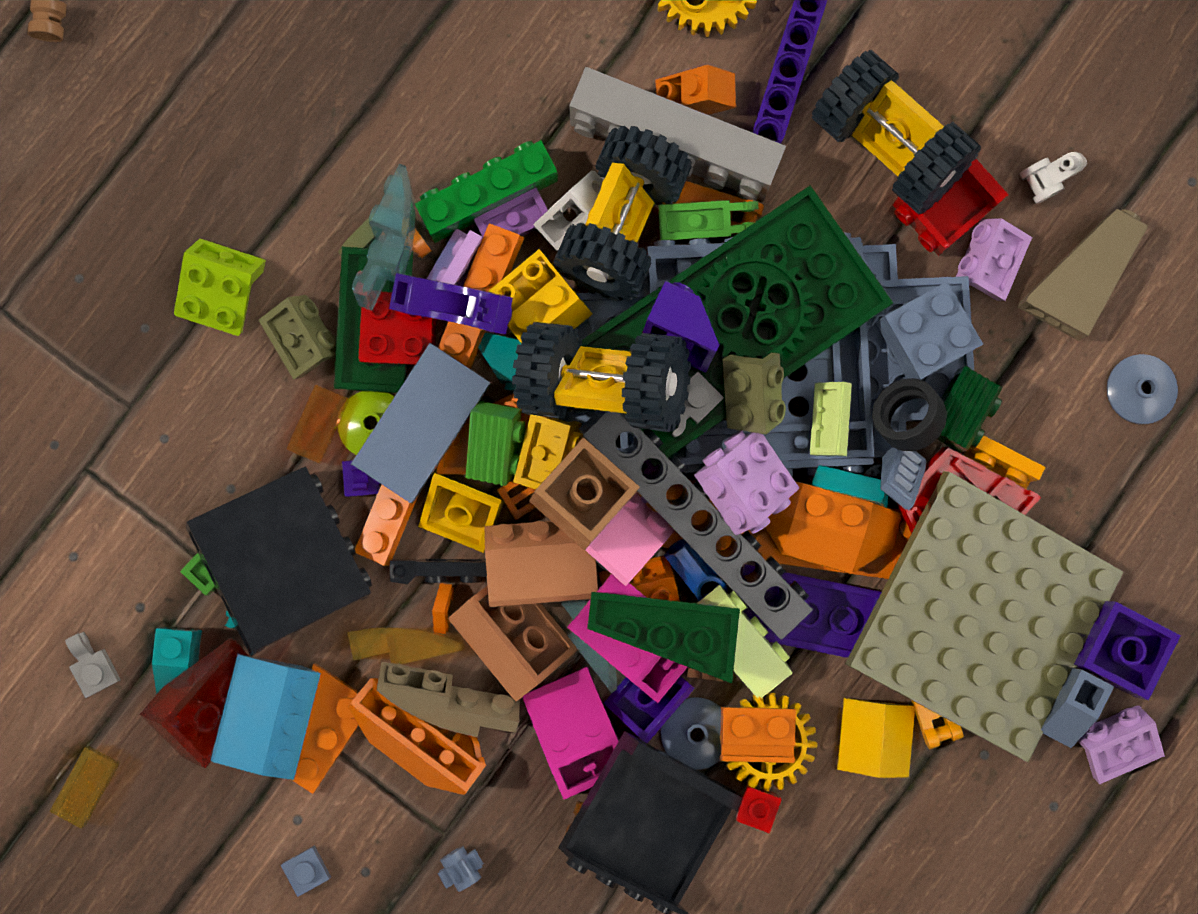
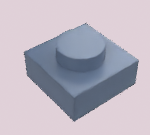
[281,845,331,897]

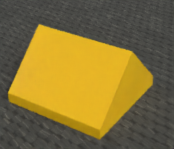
[418,473,505,553]
[837,698,915,778]

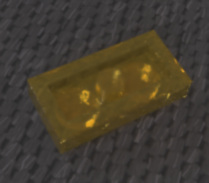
[49,746,120,829]

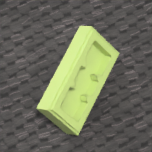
[810,382,852,456]

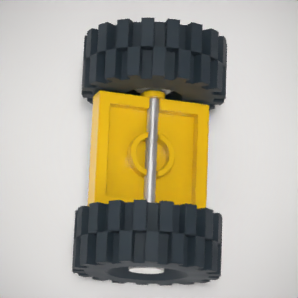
[812,50,981,215]
[554,126,692,301]
[512,322,691,432]

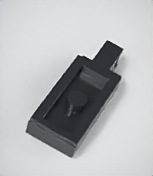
[390,559,487,585]

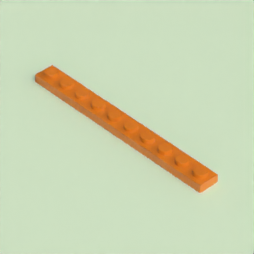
[355,223,524,566]

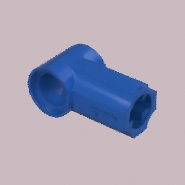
[664,539,727,601]

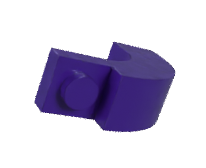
[389,273,513,334]

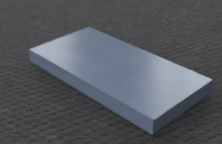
[351,343,491,503]

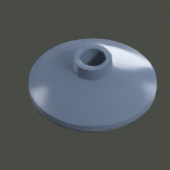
[1107,354,1178,424]
[661,697,721,769]

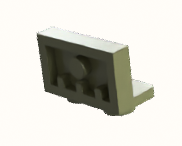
[258,295,336,380]

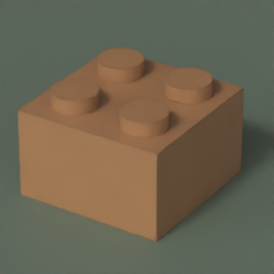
[529,437,640,550]

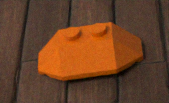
[765,482,902,573]
[348,678,486,795]

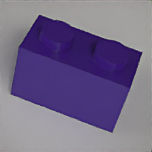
[643,281,719,373]

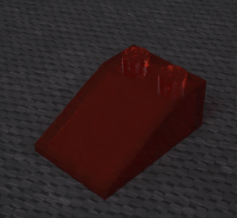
[139,638,249,768]

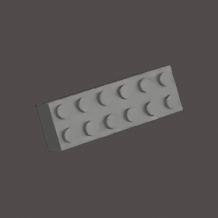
[569,67,786,202]

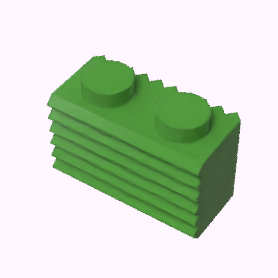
[465,401,525,486]

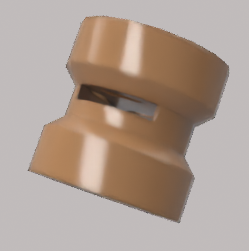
[27,0,67,42]

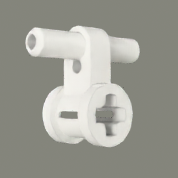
[1020,152,1087,204]

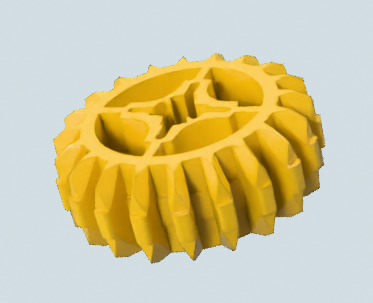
[720,692,817,791]

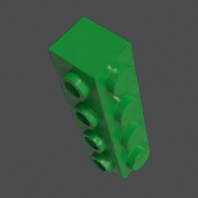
[415,140,558,244]

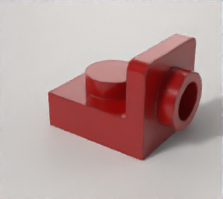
[736,786,782,834]

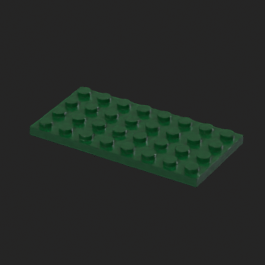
[581,185,893,467]

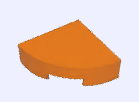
[432,583,454,634]

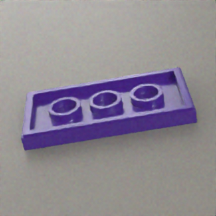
[742,564,882,658]

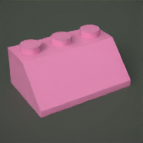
[586,492,675,586]

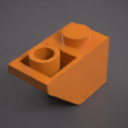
[655,65,736,115]

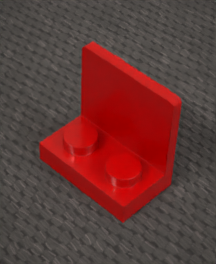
[359,291,437,365]

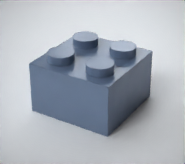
[876,281,983,380]

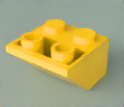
[488,249,593,344]

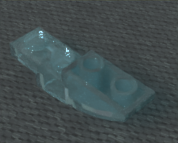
[352,164,416,310]

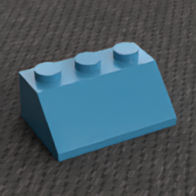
[211,654,321,780]

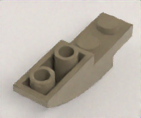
[377,662,520,737]

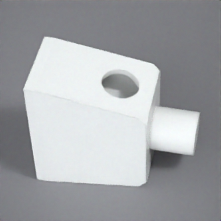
[533,170,604,251]

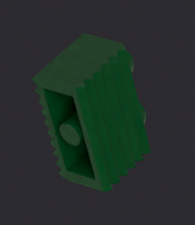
[937,366,1002,453]

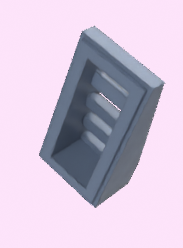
[881,447,926,511]

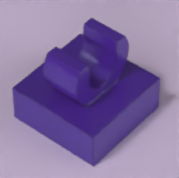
[342,460,381,497]

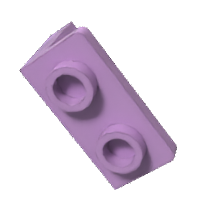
[956,218,1032,301]
[427,229,483,286]
[1078,706,1165,784]

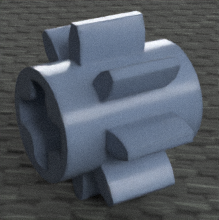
[437,846,484,892]

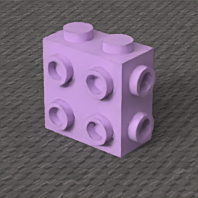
[694,430,799,536]

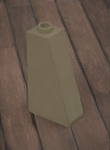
[1017,209,1148,341]

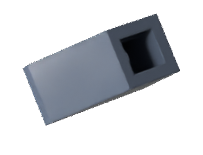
[1041,668,1114,748]

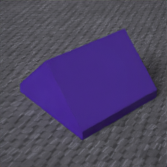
[604,676,695,743]

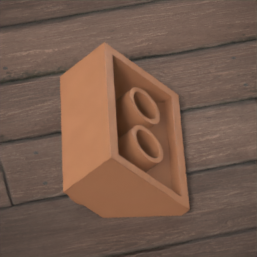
[485,521,598,607]
[448,585,579,702]

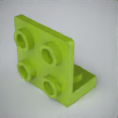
[174,239,266,336]

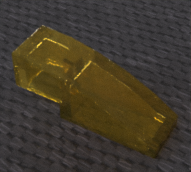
[347,627,465,664]

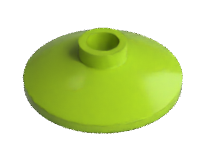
[338,391,394,455]

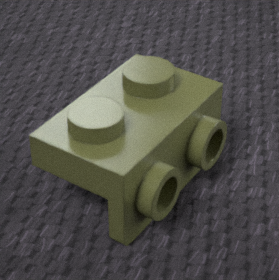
[723,353,786,434]

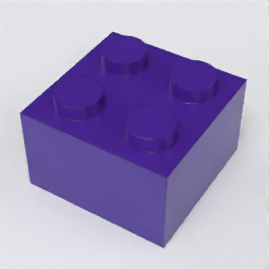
[1074,601,1181,700]

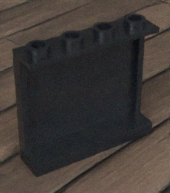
[186,466,372,657]
[558,731,743,914]

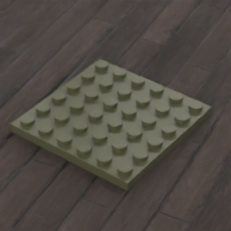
[845,471,1123,762]

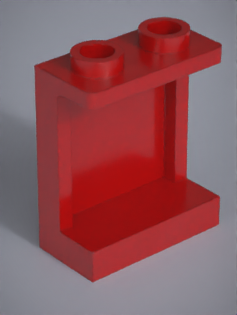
[892,159,1009,256]

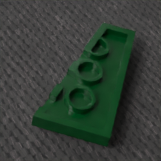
[587,592,740,683]

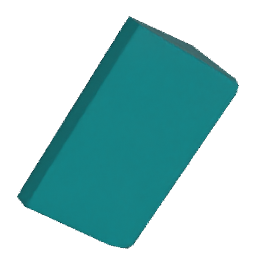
[812,465,888,508]

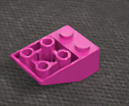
[567,574,687,703]
[522,667,619,799]

